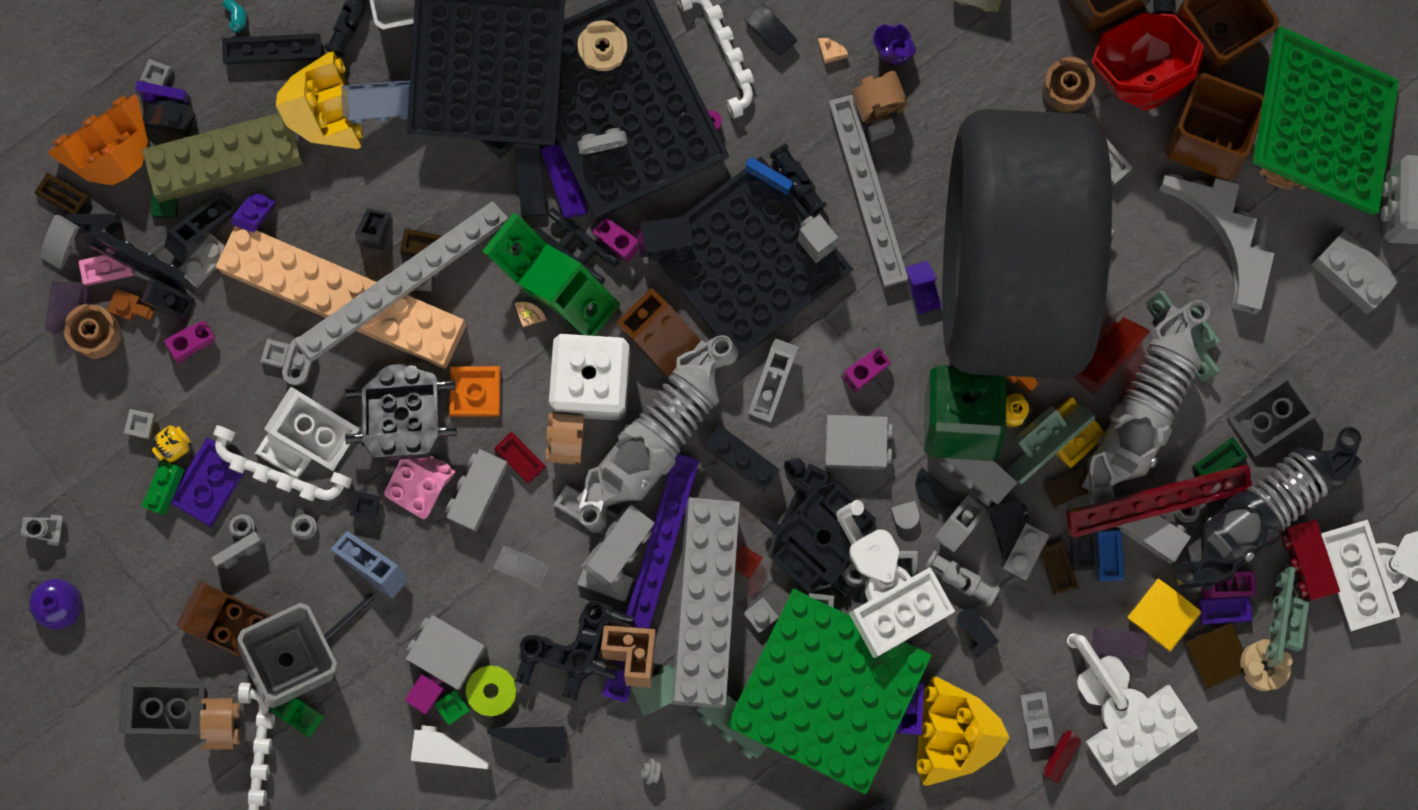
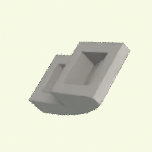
[40,215,80,270]
[1019,692,1055,749]

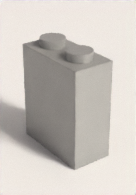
[825,415,892,470]
[405,615,486,691]

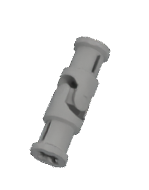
[923,550,1000,607]

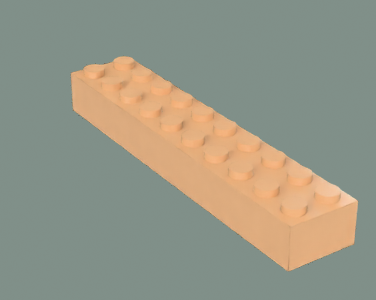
[216,226,466,370]

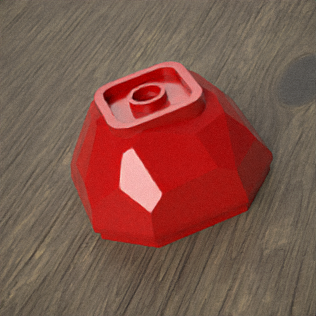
[1092,12,1204,110]

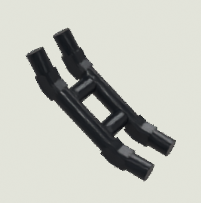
[534,207,621,285]

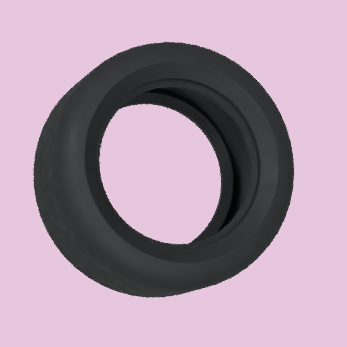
[942,109,1112,379]

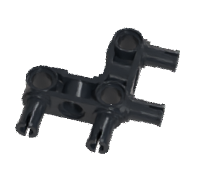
[514,600,635,701]

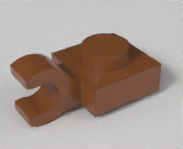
[107,288,154,321]

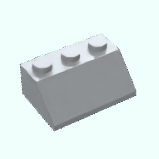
[1311,229,1400,315]

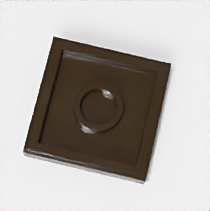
[1184,623,1245,690]

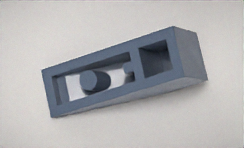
[330,531,409,599]

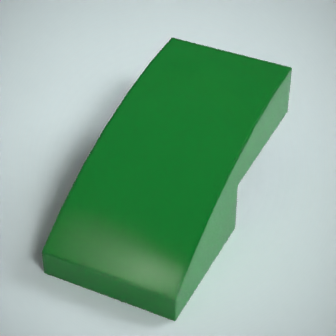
[269,697,324,738]

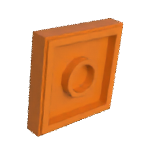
[449,366,501,417]

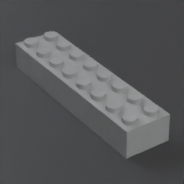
[671,497,740,708]

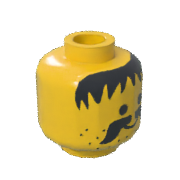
[1006,393,1032,428]
[152,425,191,463]

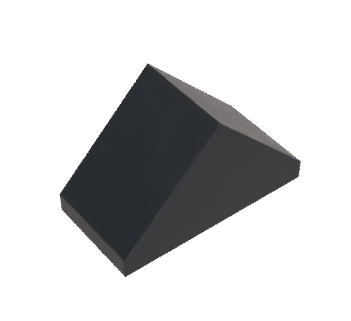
[355,208,391,250]

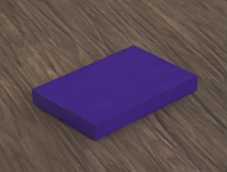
[170,437,247,527]

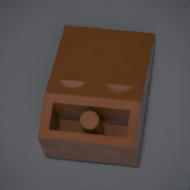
[616,287,701,379]
[176,580,272,658]

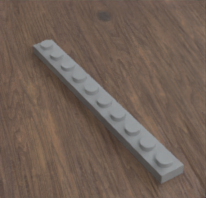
[295,201,508,362]

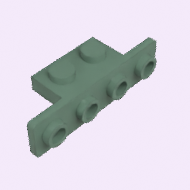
[1146,290,1220,383]
[1007,405,1095,484]
[1266,567,1309,668]

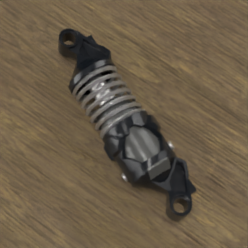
[1174,427,1362,592]

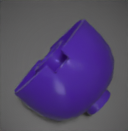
[29,579,83,630]

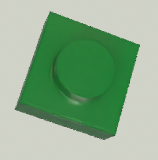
[434,690,470,726]

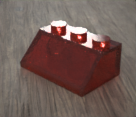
[1073,317,1151,395]

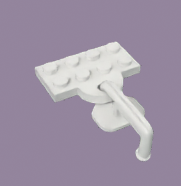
[836,500,955,658]
[1322,520,1418,631]
[1067,633,1198,786]

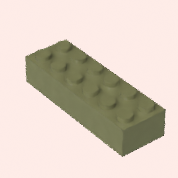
[142,113,303,203]

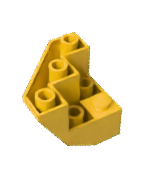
[276,51,364,149]
[916,676,1010,786]

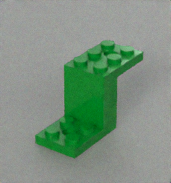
[482,213,620,336]

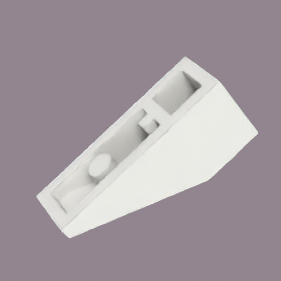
[411,725,490,769]

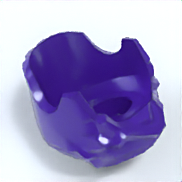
[873,24,916,65]

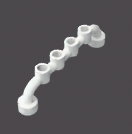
[677,0,754,119]
[213,425,353,502]
[238,682,275,810]

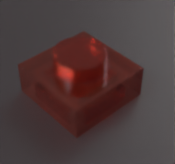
[735,545,763,580]

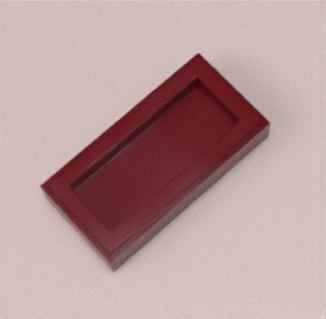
[493,431,547,485]

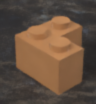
[601,626,657,688]

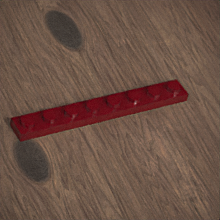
[1066,465,1252,538]

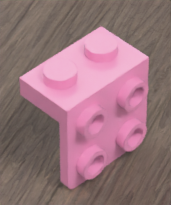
[384,456,456,519]

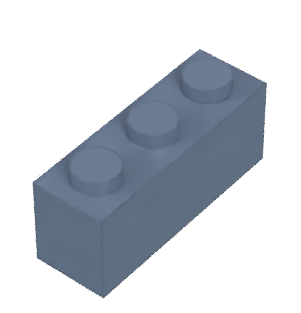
[341,81,410,123]

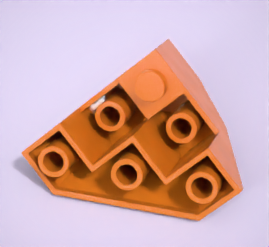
[48,94,148,186]

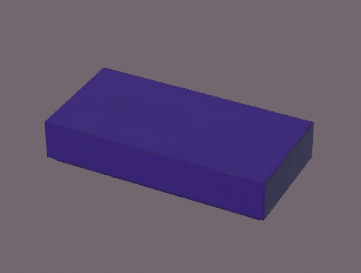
[1198,596,1252,625]

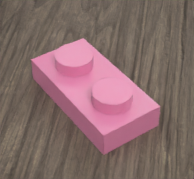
[79,255,134,286]

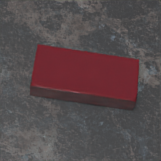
[1041,730,1081,783]

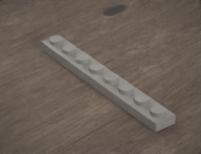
[828,95,908,288]

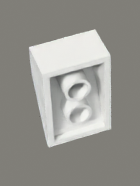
[264,387,359,471]

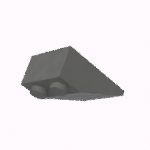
[1227,372,1322,457]
[119,681,205,734]

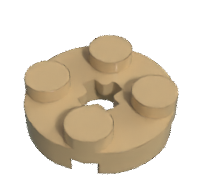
[578,21,627,71]
[1240,639,1293,691]

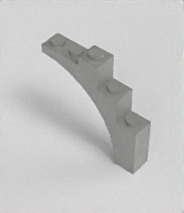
[1158,174,1274,314]

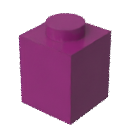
[405,674,445,715]

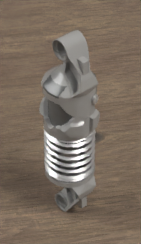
[1081,300,1210,505]
[576,335,738,533]

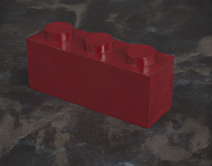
[1281,519,1341,602]

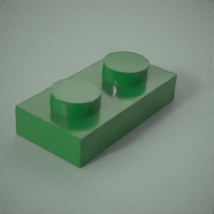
[141,460,185,516]

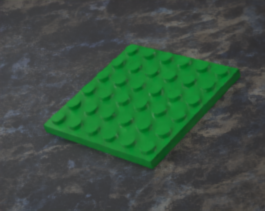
[1252,26,1399,215]
[726,589,932,795]

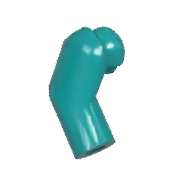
[222,0,247,33]

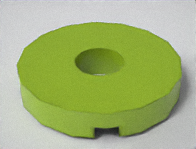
[466,665,517,717]

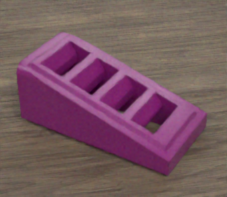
[1201,571,1257,599]

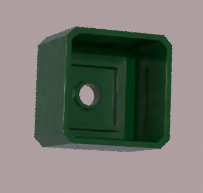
[924,365,1006,461]

